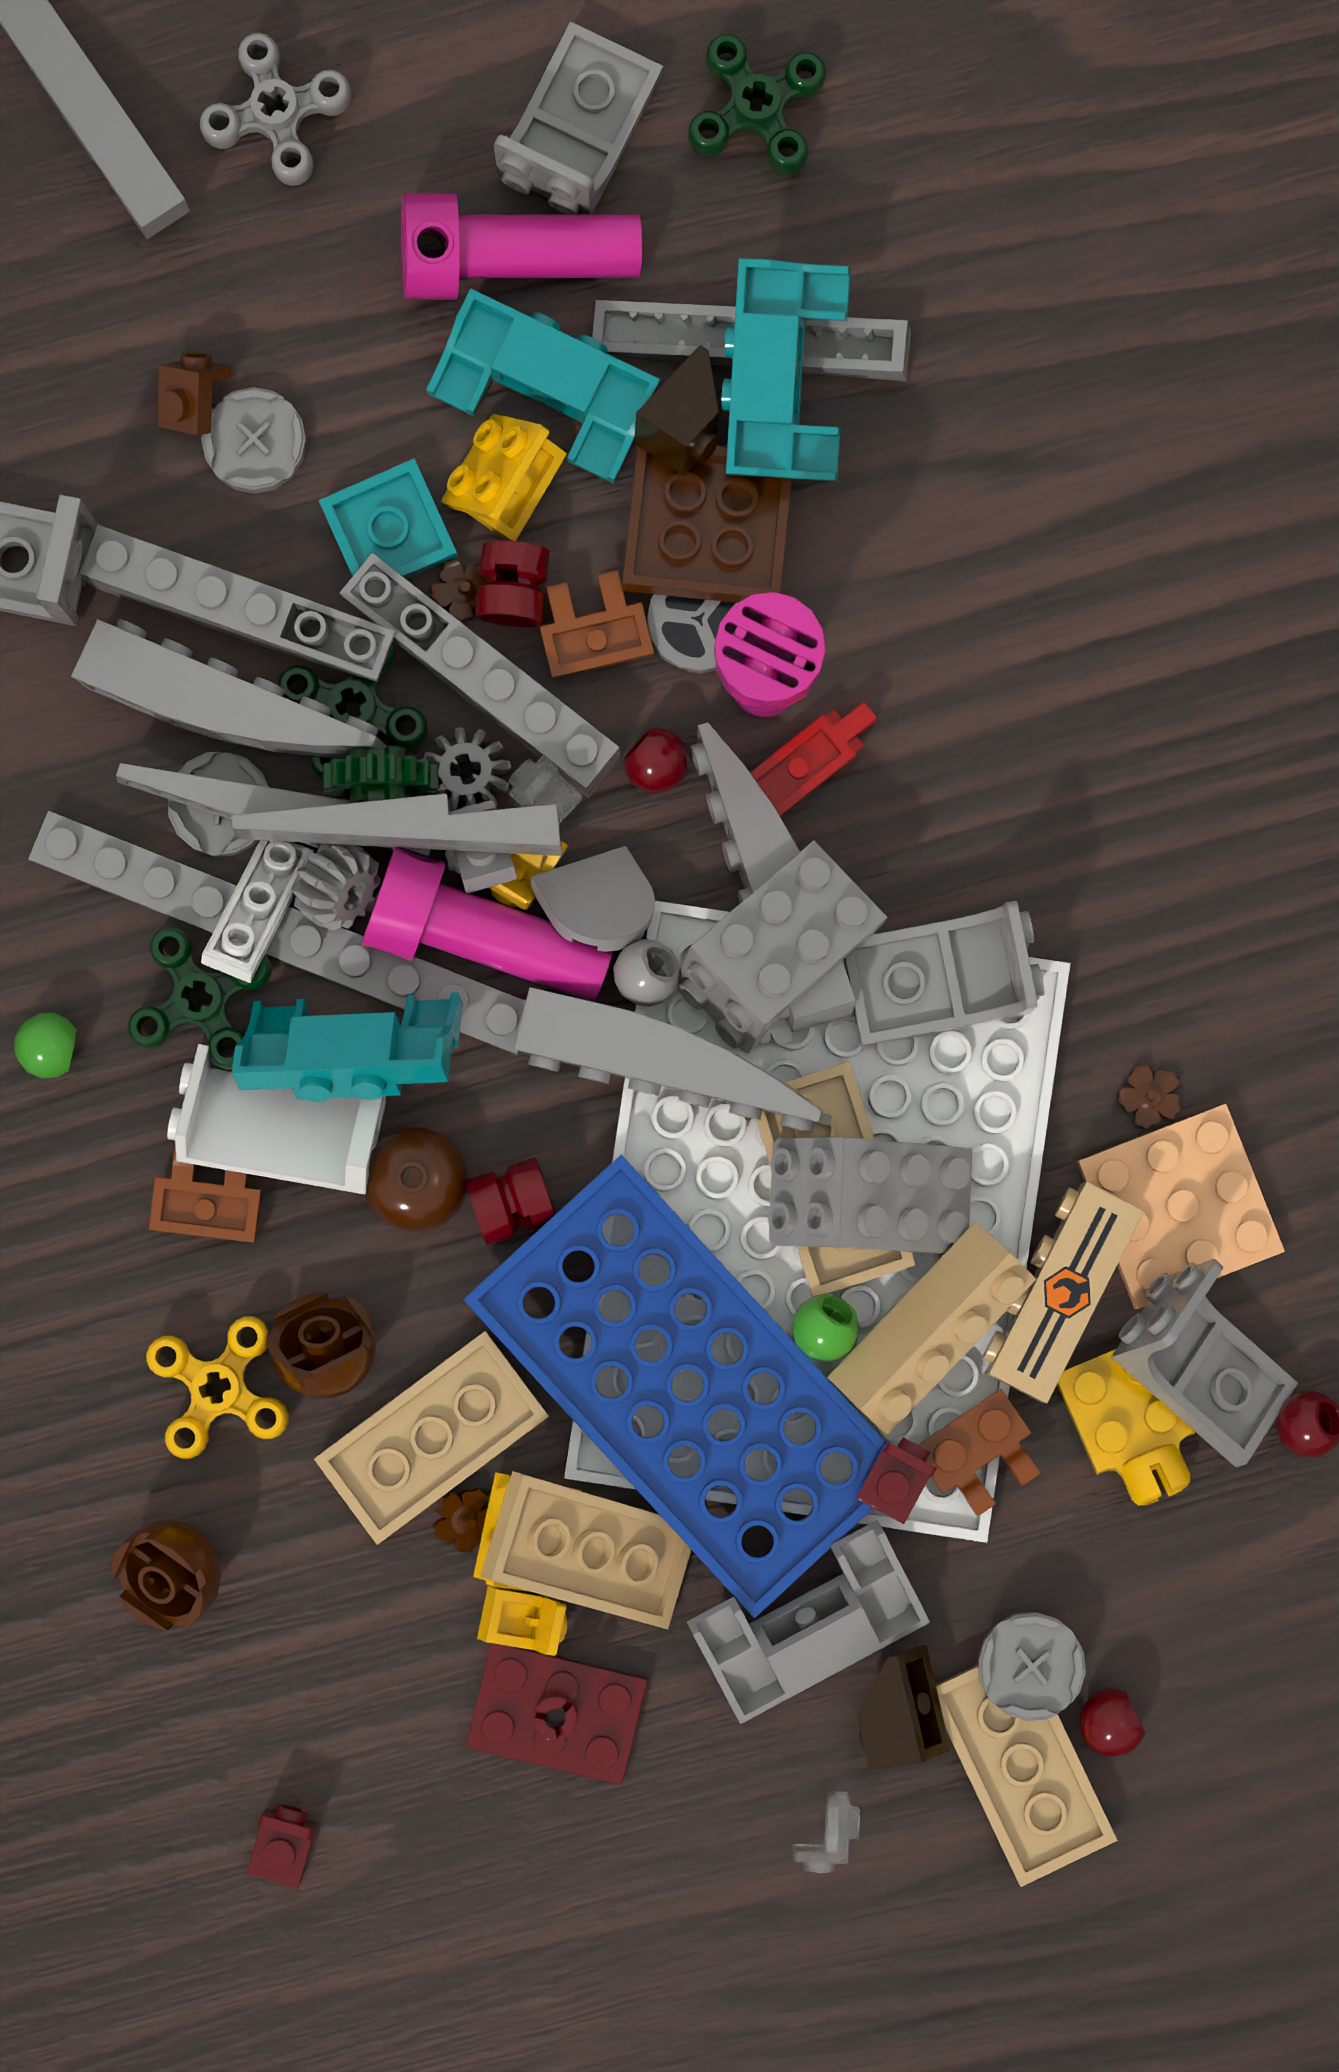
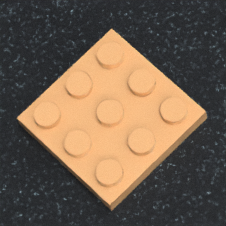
[1076,1104,1285,1309]

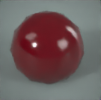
[622,728,689,793]
[1275,1391,1339,1458]
[1080,1689,1145,1757]

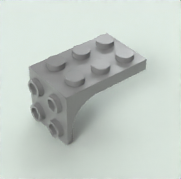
[494,21,664,214]
[678,840,888,1054]
[844,900,1045,1047]
[768,1137,972,1254]
[1111,1259,1298,1467]

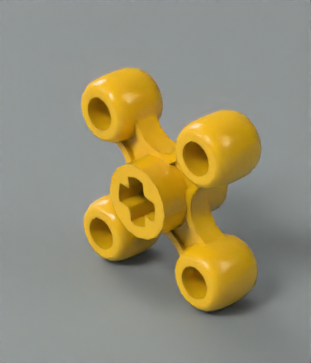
[146,1316,289,1459]

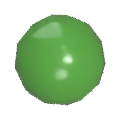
[14,1012,77,1079]
[791,1293,860,1362]

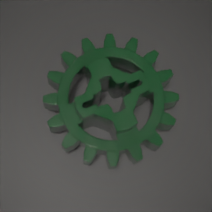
[323,746,438,803]

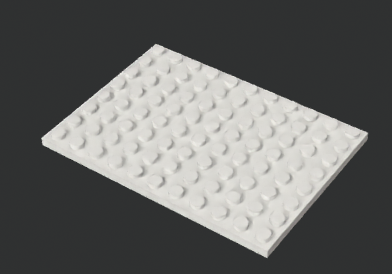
[564,901,1070,1543]

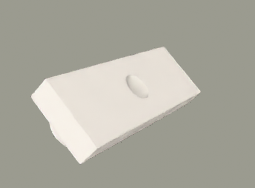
[201,840,314,983]

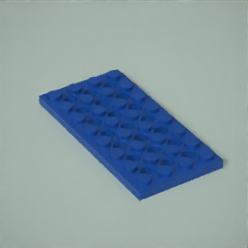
[463,1154,885,1619]

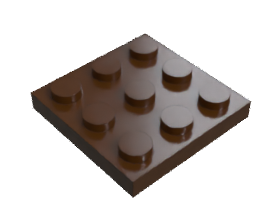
[622,445,792,603]

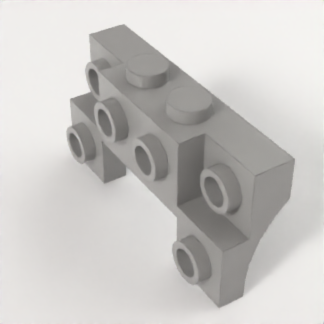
[687,1520,930,1724]

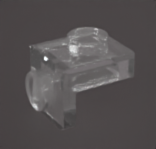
[508,754,582,825]
[792,1791,860,1873]

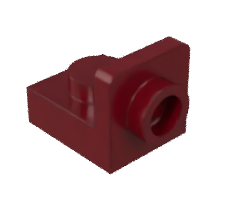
[855,1437,937,1524]
[246,1804,317,1888]

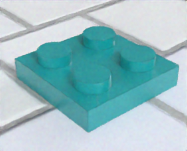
[319,458,458,579]

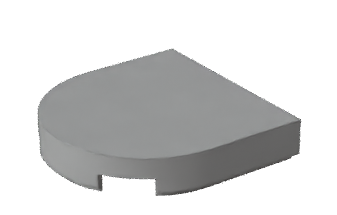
[530,846,655,952]

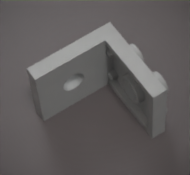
[0,495,99,627]

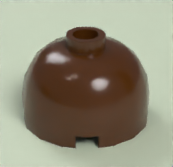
[365,1127,468,1232]
[266,1292,376,1399]
[110,1520,222,1631]

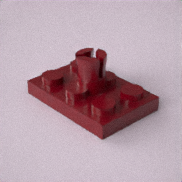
[466,1643,647,1785]

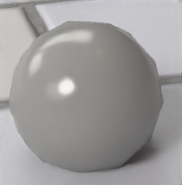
[613,939,680,1007]

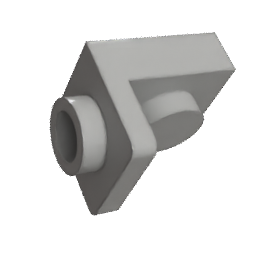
[451,800,517,894]

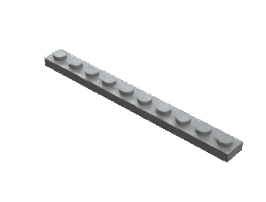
[28,811,526,1056]

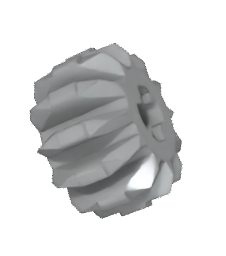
[423,727,511,811]
[291,843,381,932]

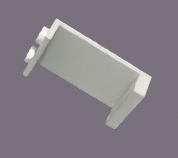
[167,1044,386,1194]

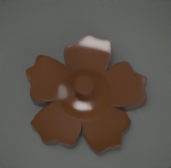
[430,559,487,623]
[1117,1064,1181,1129]
[433,1488,488,1553]

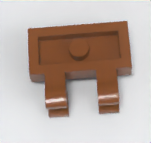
[540,570,654,680]
[148,1145,263,1243]
[918,1389,1041,1516]

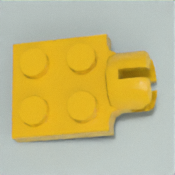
[1057,1349,1195,1506]

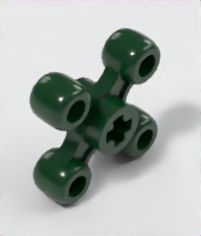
[688,34,826,175]
[278,644,428,780]
[128,927,272,1070]

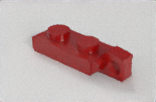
[750,702,877,818]

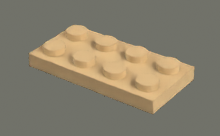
[755,1061,915,1297]
[314,1331,549,1545]
[480,1471,691,1629]
[936,1664,1118,1887]

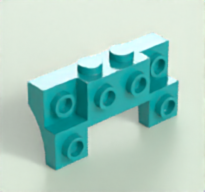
[722,258,851,481]
[426,288,660,484]
[231,992,463,1102]

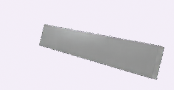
[0,0,190,239]
[592,300,911,382]
[116,763,431,858]
[231,794,563,856]

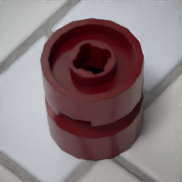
[475,540,550,627]
[465,1157,555,1245]

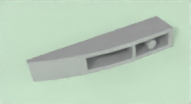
[79,525,396,682]
[339,553,622,798]
[71,619,387,758]
[690,722,856,1033]
[514,987,832,1133]

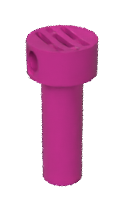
[401,193,642,300]
[714,592,826,719]
[361,847,613,1002]

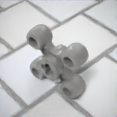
[200,33,352,186]

